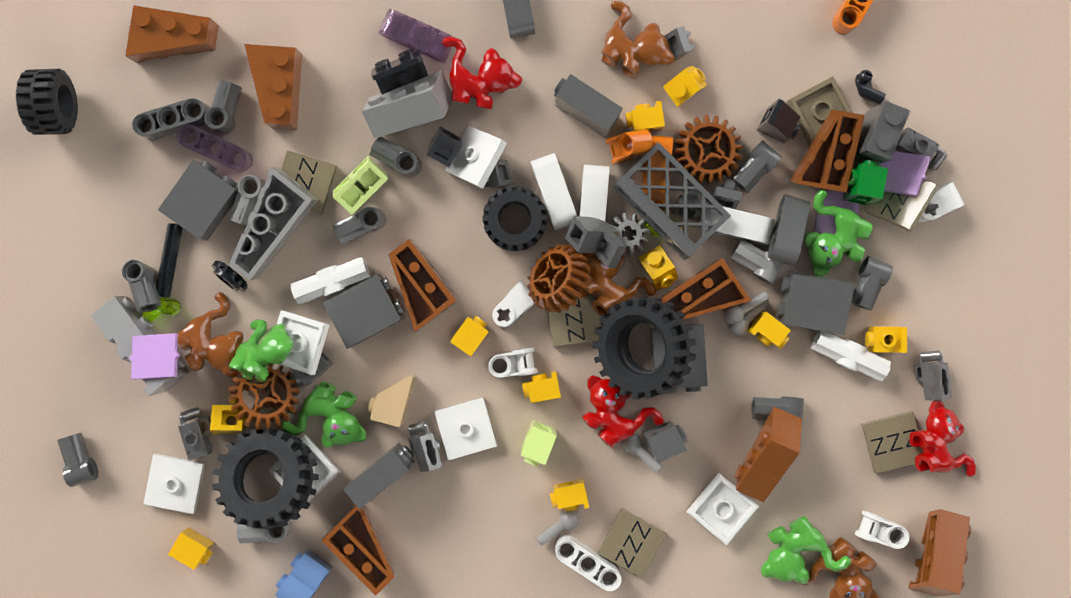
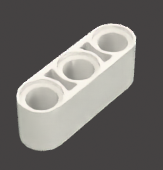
[530,153,577,231]
[579,164,609,221]
[697,203,775,245]
[555,535,621,591]

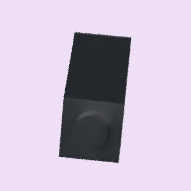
[757,99,800,144]

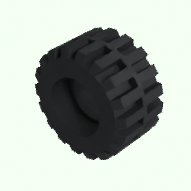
[16,69,78,135]
[482,186,547,252]

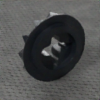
[211,260,248,292]

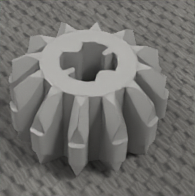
[612,212,650,256]

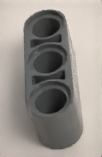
[503,0,536,39]
[132,98,210,140]
[768,194,810,266]

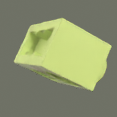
[333,155,388,215]
[521,420,557,466]

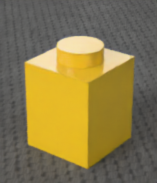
[450,316,489,357]
[168,527,215,570]

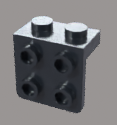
[371,49,429,95]

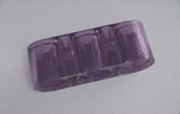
[378,9,452,63]
[177,124,253,172]

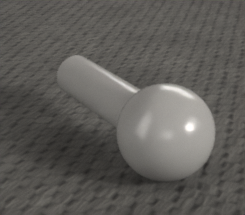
[723,291,770,324]
[729,301,770,336]
[622,433,662,473]
[536,510,579,546]

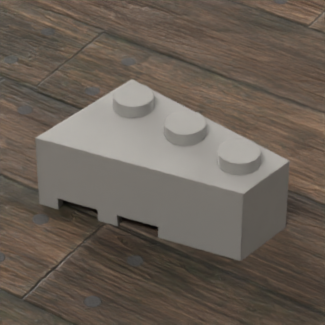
[362,70,452,138]

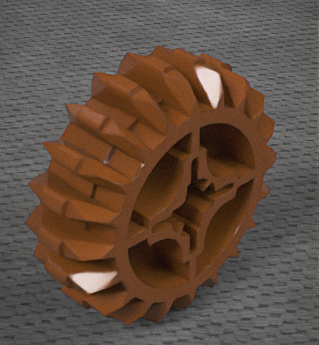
[673,115,743,184]
[527,244,592,313]
[228,364,300,430]

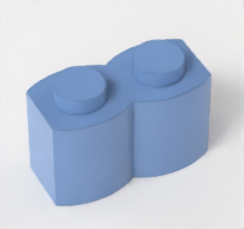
[275,550,332,598]

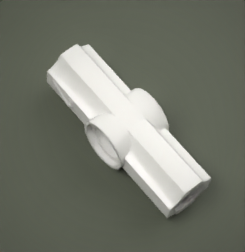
[290,257,371,305]
[811,330,891,382]

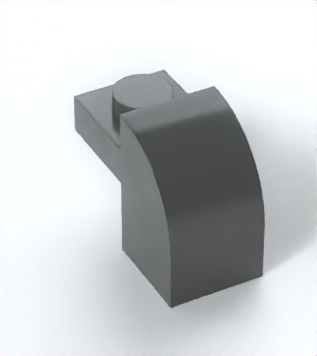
[565,216,626,268]

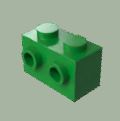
[842,161,888,206]

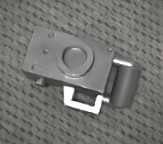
[896,127,948,171]
[914,350,952,400]
[178,407,212,461]
[408,421,442,472]

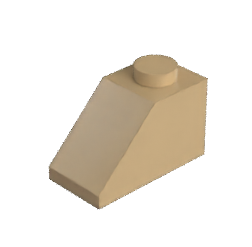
[368,375,416,427]

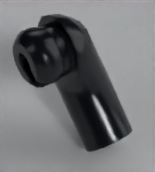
[855,70,886,105]

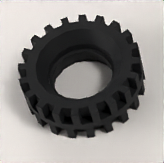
[593,296,696,399]
[212,427,319,529]

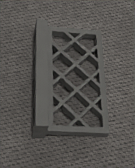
[613,142,731,261]

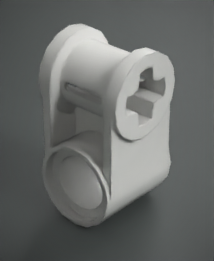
[918,181,965,222]
[492,281,535,327]
[488,347,538,378]
[855,510,910,549]

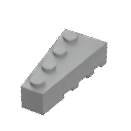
[229,167,319,281]
[91,296,189,396]

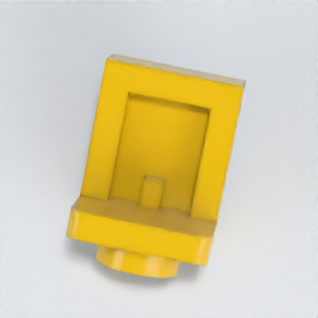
[663,65,707,107]
[638,245,678,291]

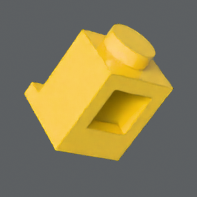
[625,101,665,132]
[747,311,791,349]
[865,326,907,353]
[522,371,561,403]
[210,405,250,435]
[550,478,589,511]

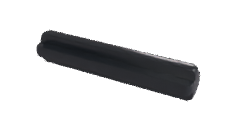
[156,223,183,298]

